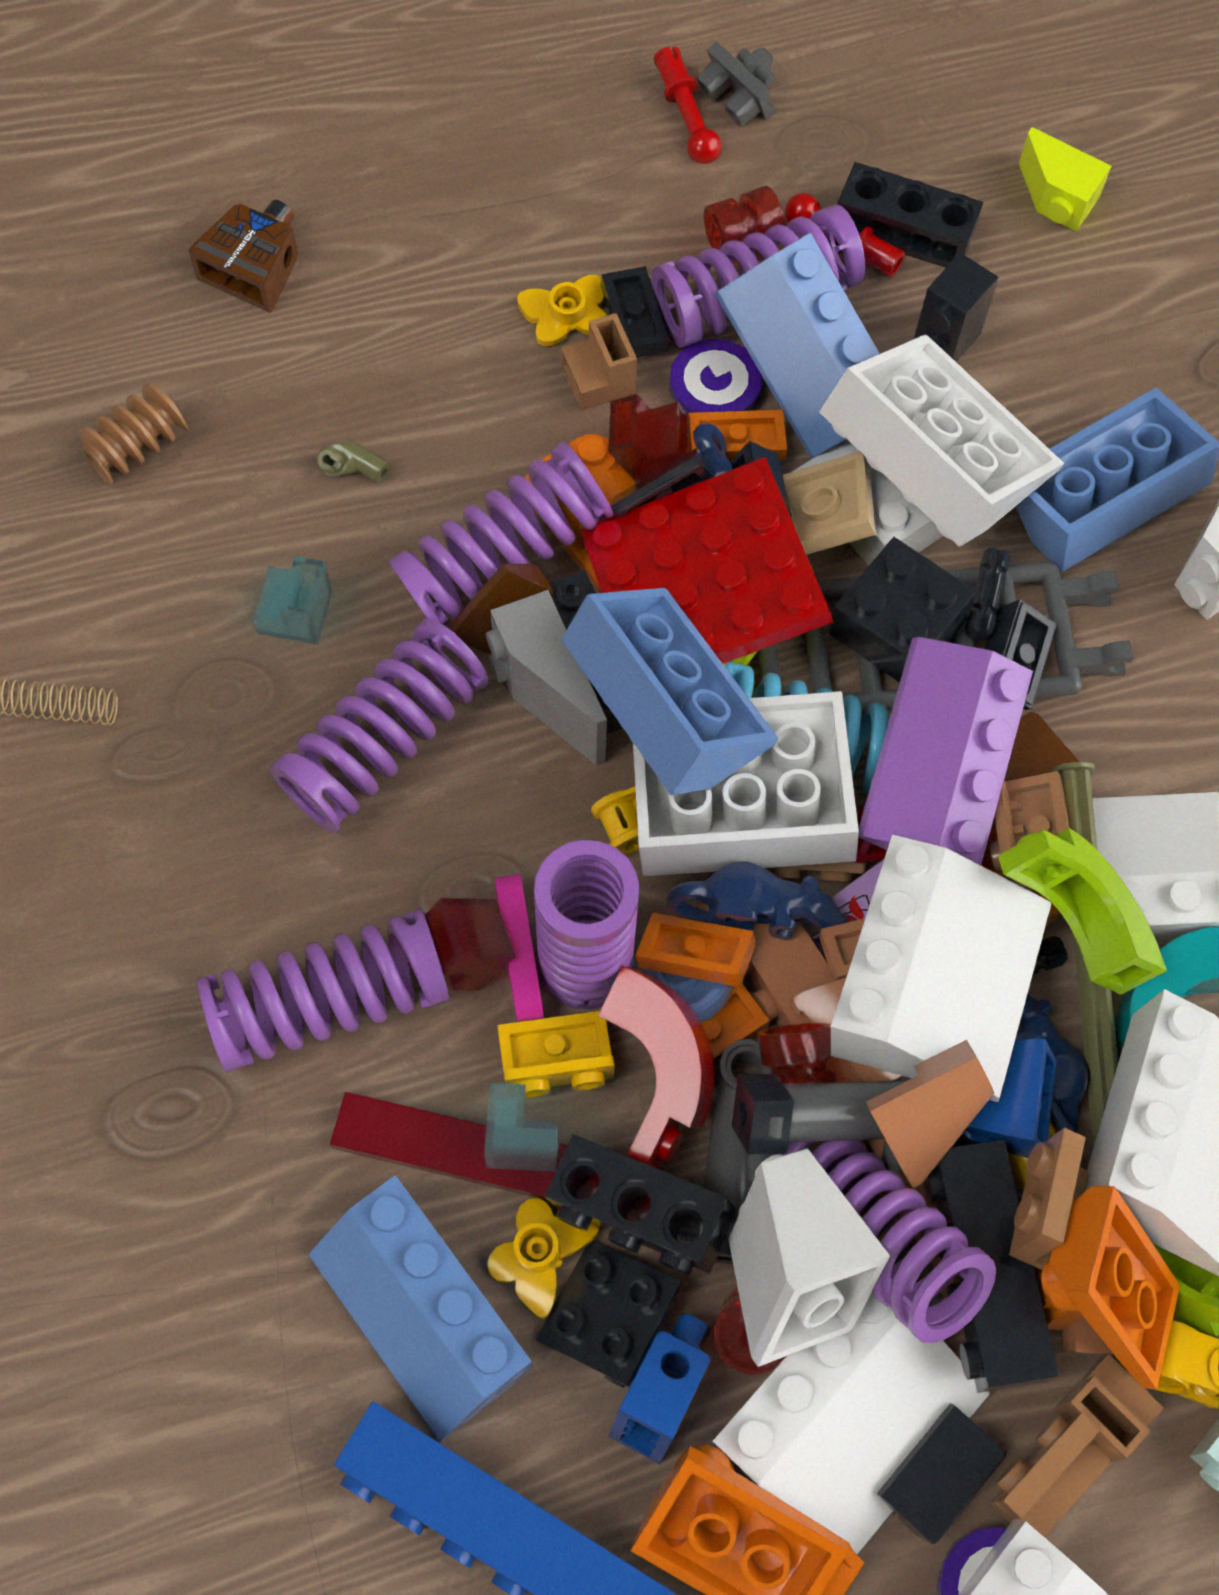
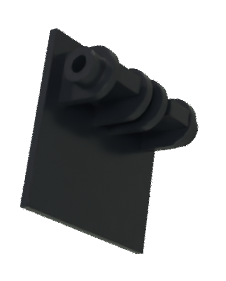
[536,1240,683,1388]

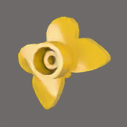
[517,274,607,347]
[487,1198,599,1320]

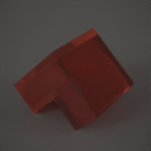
[608,394,690,482]
[424,898,516,991]

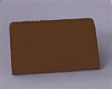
[448,563,553,654]

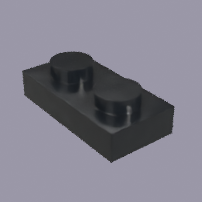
[601,266,669,357]

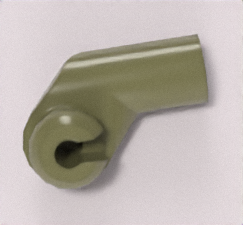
[316,441,391,484]

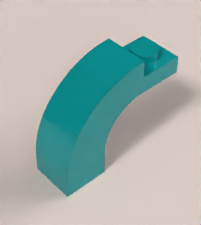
[1116,926,1219,1049]

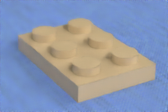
[783,451,875,555]

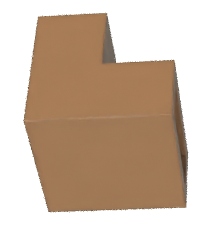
[561,313,637,410]
[1054,1354,1164,1462]

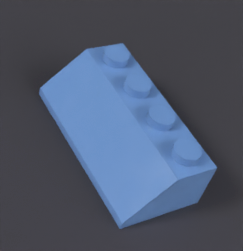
[714,232,880,459]
[1015,387,1219,572]
[561,588,779,796]
[308,1175,533,1442]

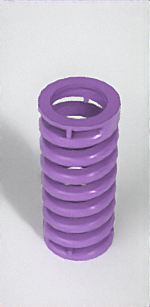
[652,204,865,348]
[388,440,613,625]
[269,618,489,834]
[534,840,640,1010]
[197,908,450,1073]
[771,1140,996,1343]

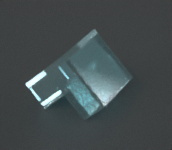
[253,556,332,645]
[484,1083,559,1172]

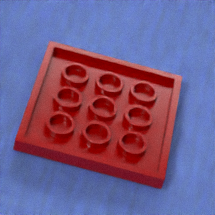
[580,457,833,664]

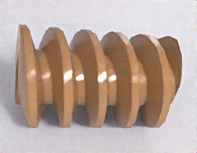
[79,384,188,486]

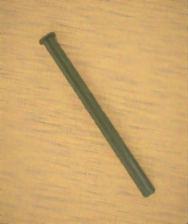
[1052,762,1118,1148]

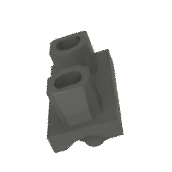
[697,41,776,127]

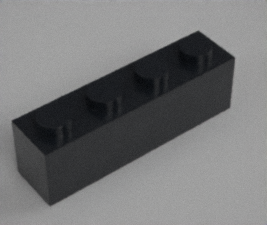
[923,1140,1059,1393]

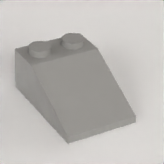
[486,590,607,765]

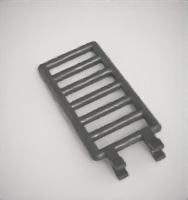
[757,562,1133,712]

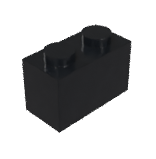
[913,252,999,362]

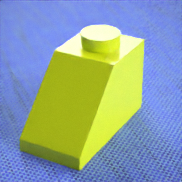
[1019,127,1111,232]

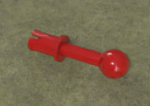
[653,46,722,164]
[785,193,905,278]

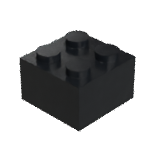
[829,537,977,683]

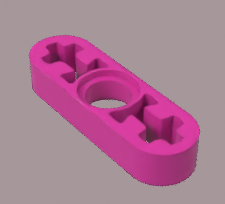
[494,874,544,1022]

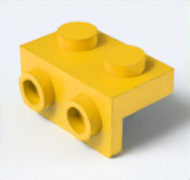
[497,1011,615,1098]

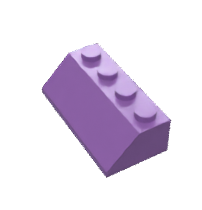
[858,637,1033,866]

